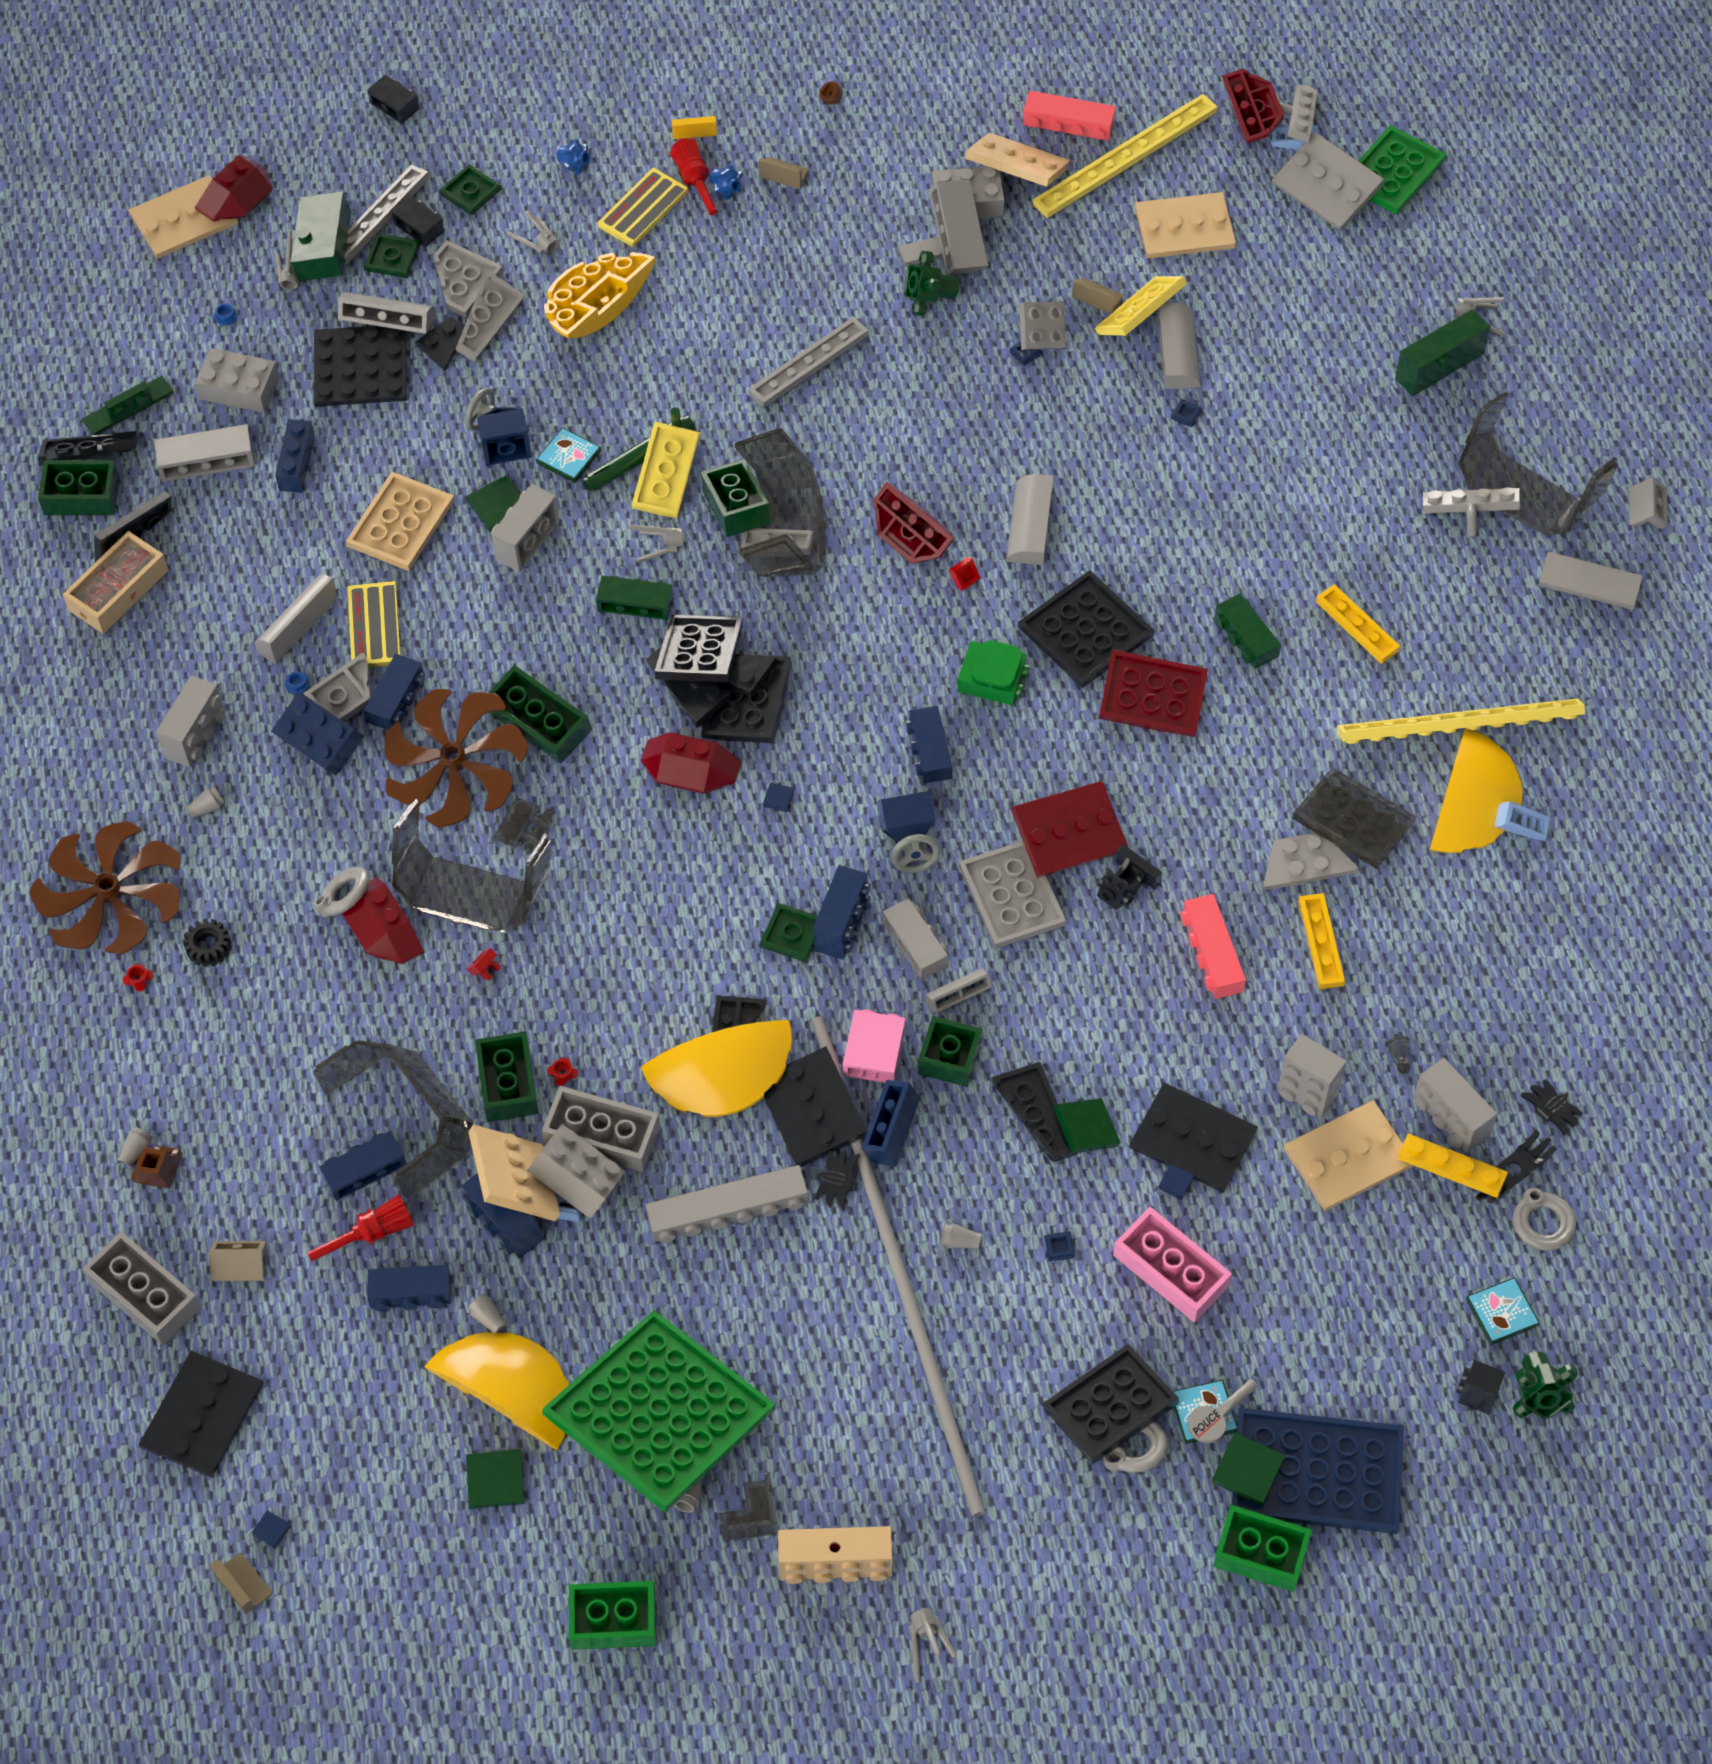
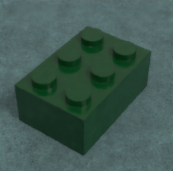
[700,459,771,537]
[38,460,120,515]
[475,1031,539,1122]

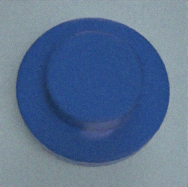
[214,303,237,325]
[285,671,310,695]

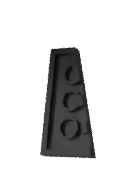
[38,431,138,466]
[94,491,172,562]
[646,646,732,728]
[991,1062,1077,1163]

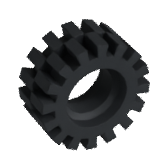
[183,919,232,967]

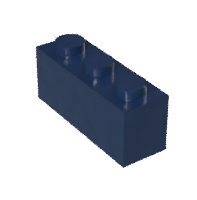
[275,419,315,493]
[363,653,425,730]
[905,706,953,784]
[861,1080,920,1167]
[319,1131,407,1201]
[368,1265,451,1312]

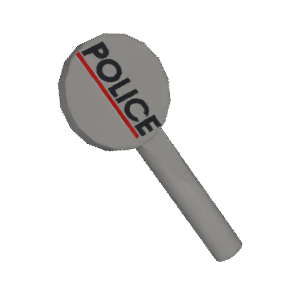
[1187,1379,1257,1443]

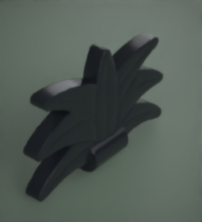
[1521,1079,1583,1136]
[815,1150,860,1211]

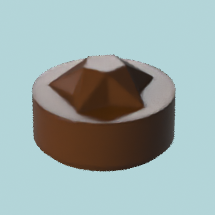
[820,81,843,105]

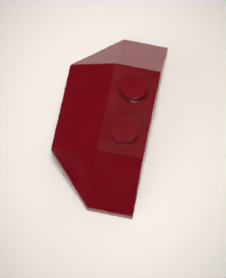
[1222,69,1285,144]
[195,155,273,222]
[873,482,955,564]
[641,732,742,794]
[342,877,424,964]

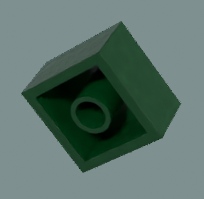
[918,1016,982,1087]

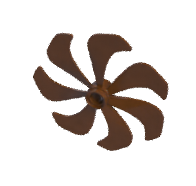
[385,688,528,827]
[29,821,180,954]

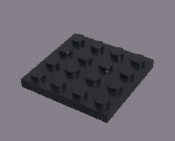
[314,326,407,407]
[1018,570,1155,688]

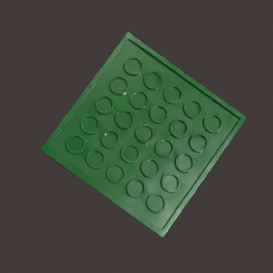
[542,1310,776,1513]

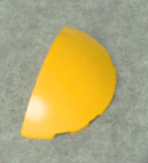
[544,252,656,338]
[1430,728,1523,853]
[641,1020,792,1117]
[424,1332,569,1450]

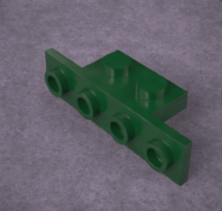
[82,375,174,435]

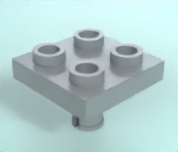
[1019,301,1066,350]

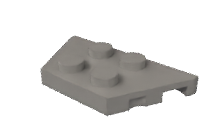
[286,653,372,722]
[1263,831,1358,891]

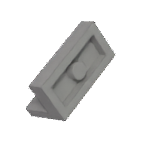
[1629,477,1668,529]

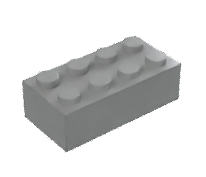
[542,1086,661,1172]
[82,1231,201,1346]

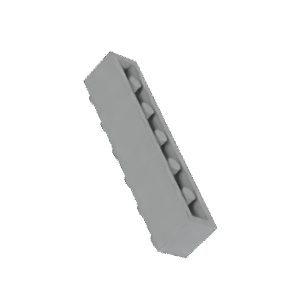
[645,1165,808,1243]

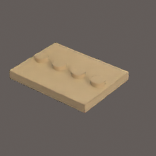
[965,133,1070,187]
[128,175,238,259]
[1134,192,1236,258]
[346,472,455,571]
[1283,1100,1414,1211]
[469,1124,560,1221]

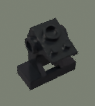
[1097,844,1162,910]

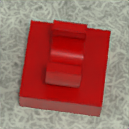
[948,557,981,591]
[466,948,501,980]

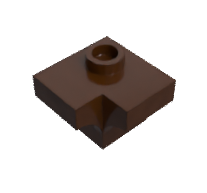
[131,1146,183,1188]

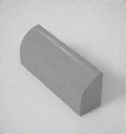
[929,179,988,276]
[338,292,437,334]
[1157,302,1201,389]
[154,424,255,482]
[1006,474,1053,565]
[1538,552,1642,610]
[255,574,337,664]

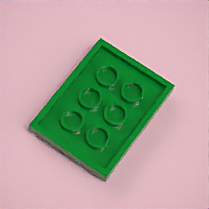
[1358,125,1447,215]

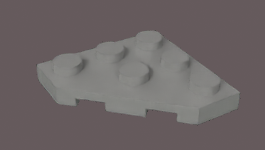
[434,240,503,318]

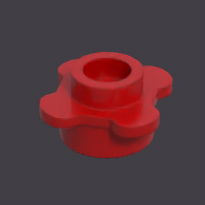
[123,964,154,992]
[547,1058,578,1086]

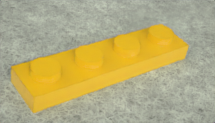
[1316,584,1400,664]
[1298,893,1345,989]
[1398,1133,1508,1198]

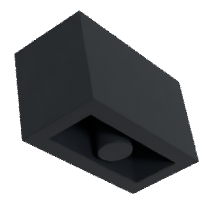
[367,74,420,124]
[392,195,445,247]
[1456,1360,1505,1415]

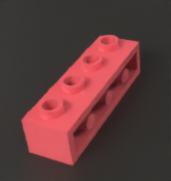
[1023,90,1116,141]
[1180,894,1246,999]

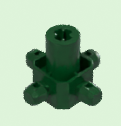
[904,250,959,316]
[1512,1351,1578,1419]

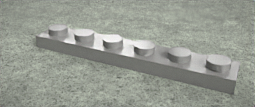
[344,165,430,264]
[748,317,869,408]

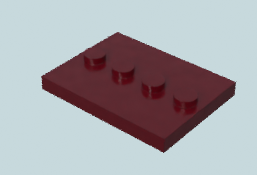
[1098,649,1208,737]
[1011,781,1129,878]

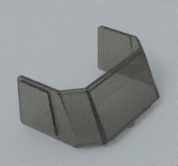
[1458,392,1618,536]
[734,428,828,577]
[392,799,552,932]
[313,1040,473,1198]

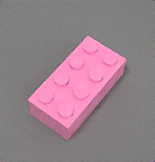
[1113,1207,1232,1323]

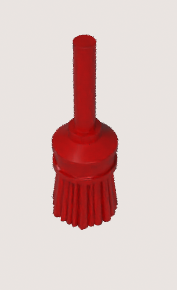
[669,138,717,216]
[307,1194,414,1262]

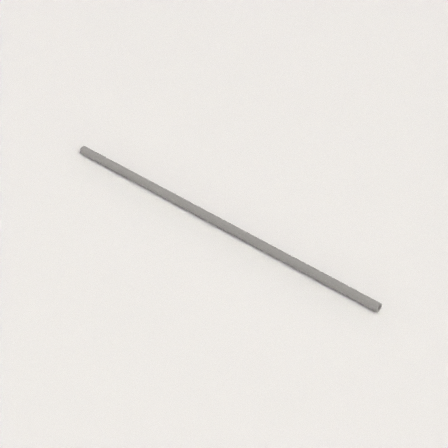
[811,1016,985,1518]

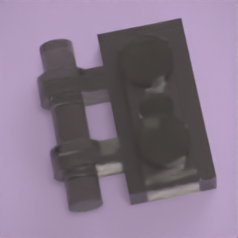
[494,797,554,853]

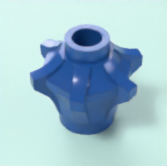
[557,139,590,175]
[710,165,743,200]

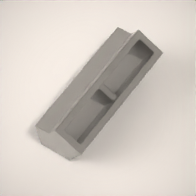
[925,968,992,1013]

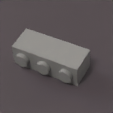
[882,898,949,980]

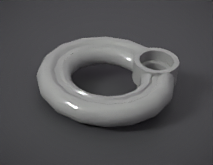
[314,867,369,917]
[1512,1188,1577,1251]
[1103,1421,1168,1473]

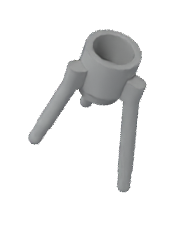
[506,211,559,254]
[275,230,303,289]
[1456,297,1506,336]
[629,525,683,562]
[908,1608,957,1683]

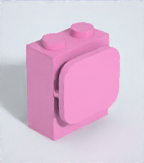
[843,1009,905,1083]

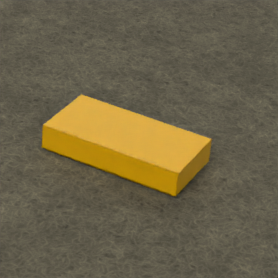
[671,116,717,139]

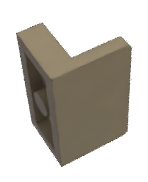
[758,157,809,189]
[1072,277,1123,314]
[209,1241,267,1281]
[209,1553,272,1614]

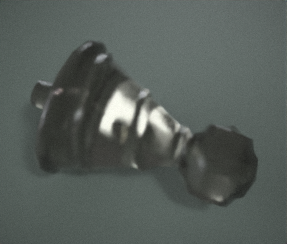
[1385,1034,1411,1074]

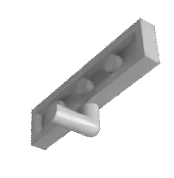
[1277,85,1318,142]
[1423,487,1520,537]

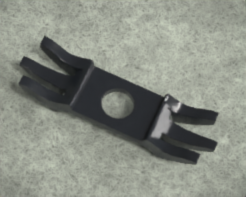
[1475,1130,1557,1203]

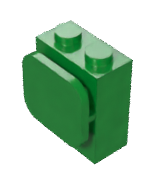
[957,640,1030,705]

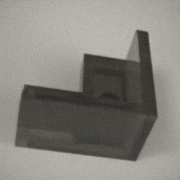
[719,1472,778,1542]

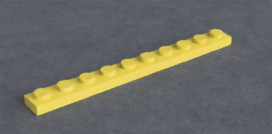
[1033,94,1218,219]
[1337,698,1585,744]

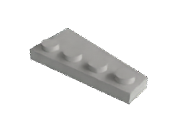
[456,270,525,362]

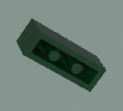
[596,575,673,620]
[1214,593,1281,669]

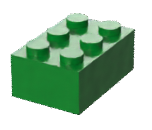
[1213,1505,1312,1592]
[569,1581,656,1650]

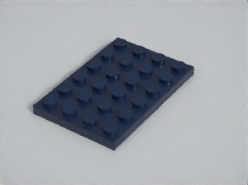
[1231,1407,1404,1534]

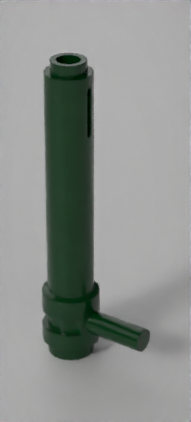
[582,407,696,491]

